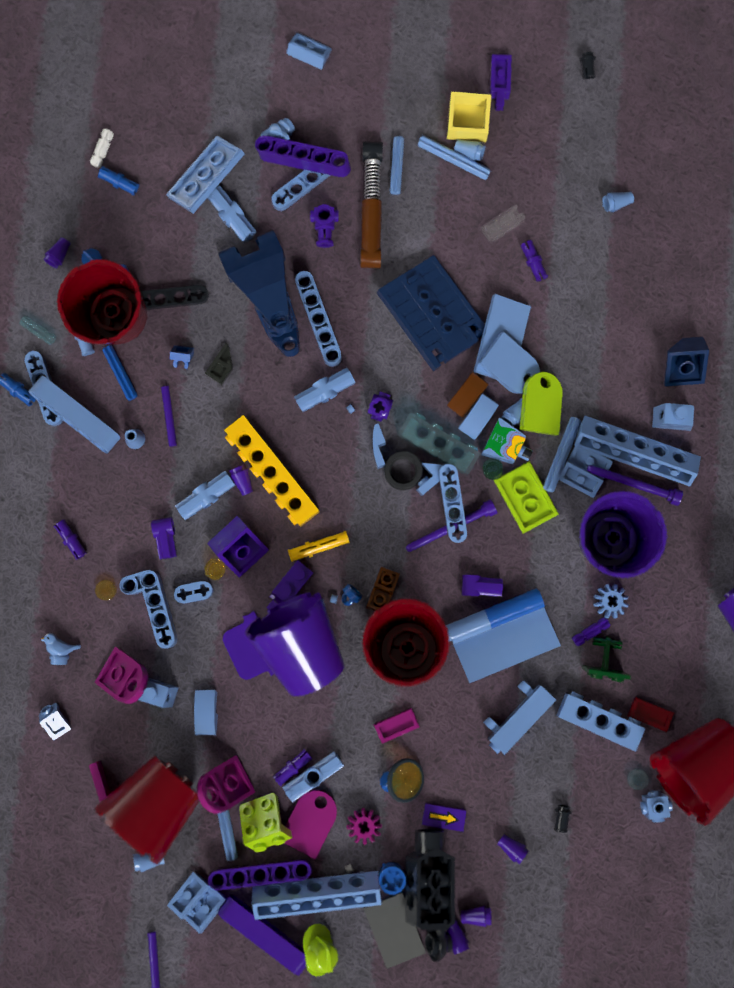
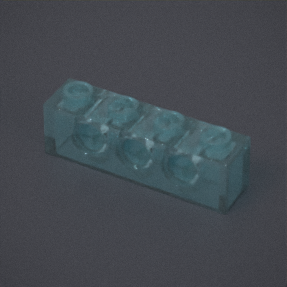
[398,412,481,476]

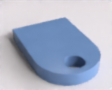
[478,332,540,394]

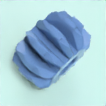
[593,584,629,618]

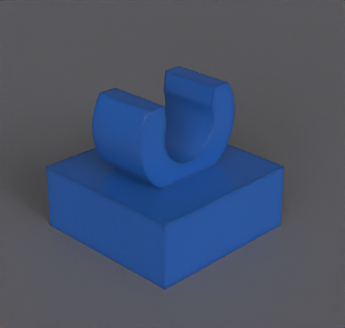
[170,345,194,369]

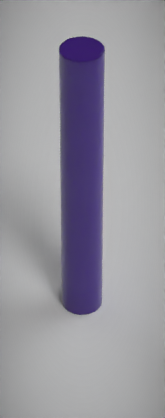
[161,386,177,447]
[148,932,160,988]

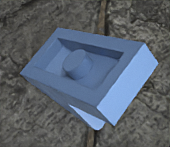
[417,463,452,496]

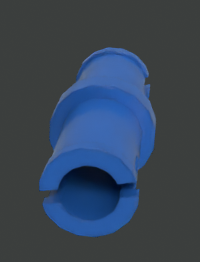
[98,166,139,196]
[0,373,36,406]

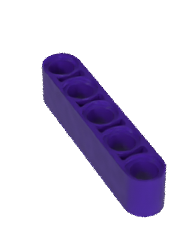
[255,136,351,177]
[208,859,312,890]
[218,895,306,976]

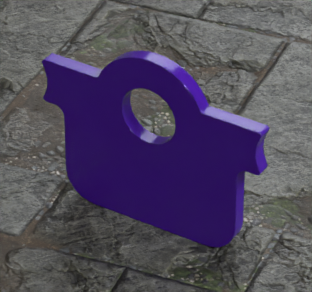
[223,611,274,680]

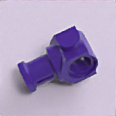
[310,204,339,248]
[368,391,394,422]

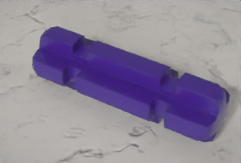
[572,617,611,646]

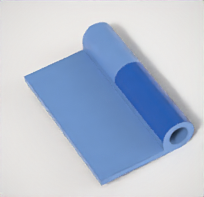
[446,588,561,684]

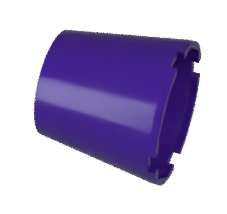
[579,492,667,578]
[245,592,345,696]

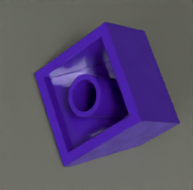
[207,516,269,578]

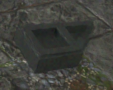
[205,343,233,385]

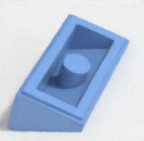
[287,33,332,70]

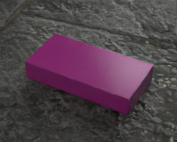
[374,708,419,744]
[89,760,110,802]

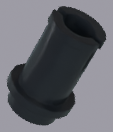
[580,52,596,79]
[554,805,572,833]

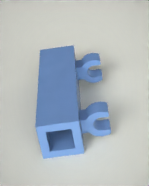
[483,681,556,755]

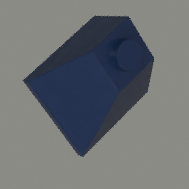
[664,337,709,387]

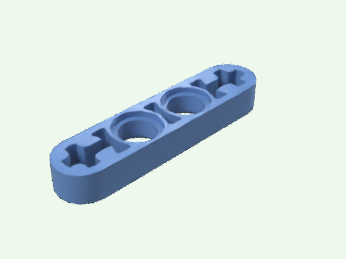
[272,159,330,211]
[24,351,63,426]
[438,463,467,543]

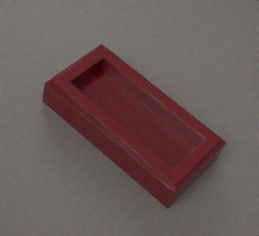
[627,697,674,732]

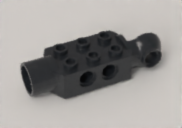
[406,829,455,962]

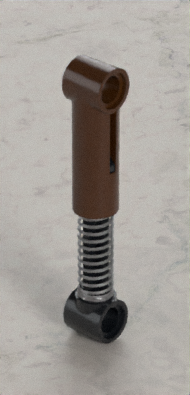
[361,141,383,268]

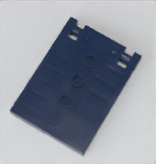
[377,255,485,372]

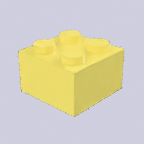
[447,92,491,142]

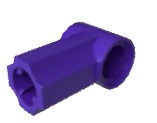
[151,517,177,560]
[461,575,503,597]

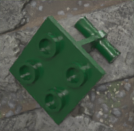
[582,637,631,683]

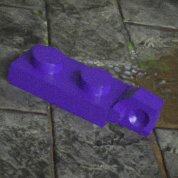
[490,54,512,111]
[266,560,313,609]

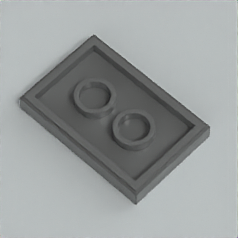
[364,892,426,969]

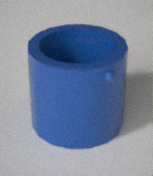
[379,862,406,894]

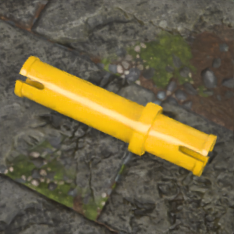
[288,531,350,562]

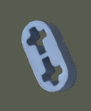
[174,581,213,604]

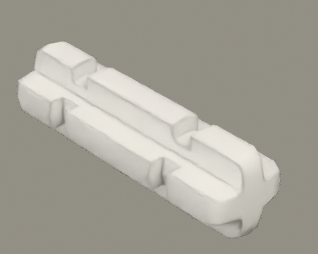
[90,129,113,168]

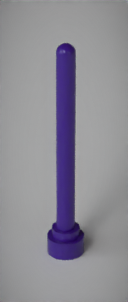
[587,465,683,506]
[406,499,498,552]

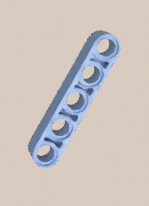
[295,271,342,367]
[28,376,121,454]

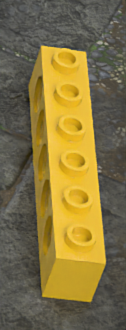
[224,415,320,527]

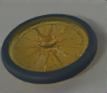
[387,758,424,803]

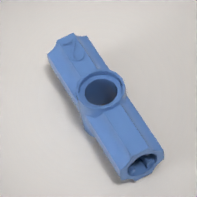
[207,185,257,243]
[294,368,355,412]
[175,471,235,520]
[282,751,344,802]

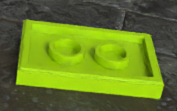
[494,461,559,534]

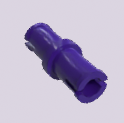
[520,240,548,282]
[53,519,87,560]
[272,749,313,786]

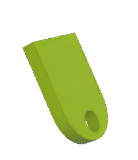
[520,372,563,436]

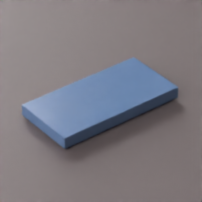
[166,136,244,214]
[473,294,531,379]

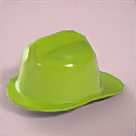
[303,924,338,977]

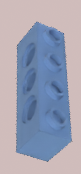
[556,691,645,752]

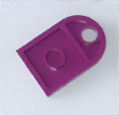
[94,647,148,704]
[197,755,255,814]
[285,790,337,859]

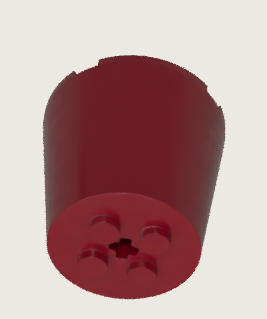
[57,260,147,344]
[363,599,449,686]
[649,718,734,825]
[94,755,200,865]

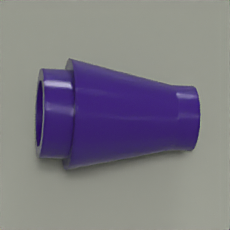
[44,237,71,268]
[229,464,253,496]
[497,834,529,865]
[461,905,492,927]
[447,920,469,955]

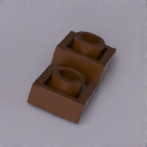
[447,372,489,418]
[366,567,400,611]

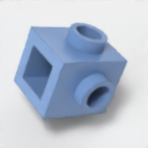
[640,790,672,822]

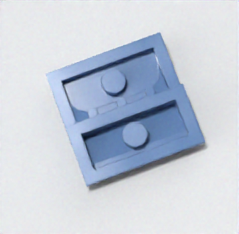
[559,446,613,498]
[167,872,228,933]

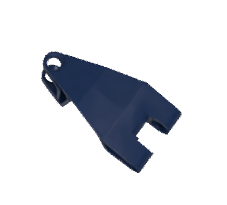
[218,230,300,357]

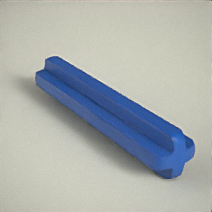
[102,345,138,401]

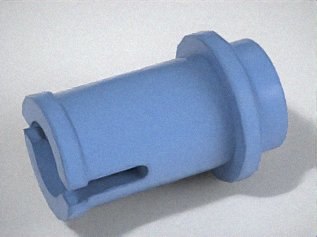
[74,337,95,356]

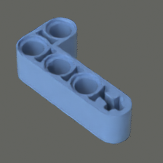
[120,570,177,648]

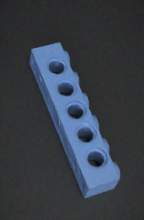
[574,416,701,486]
[252,871,381,920]

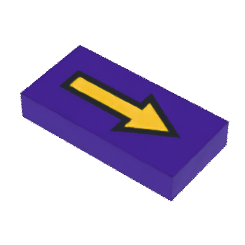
[422,803,466,832]

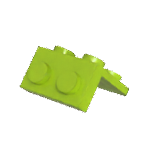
[239,793,292,852]

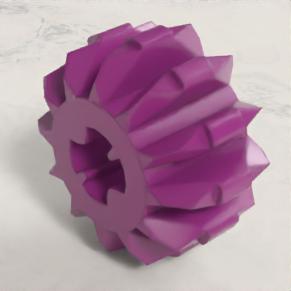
[346,808,382,845]

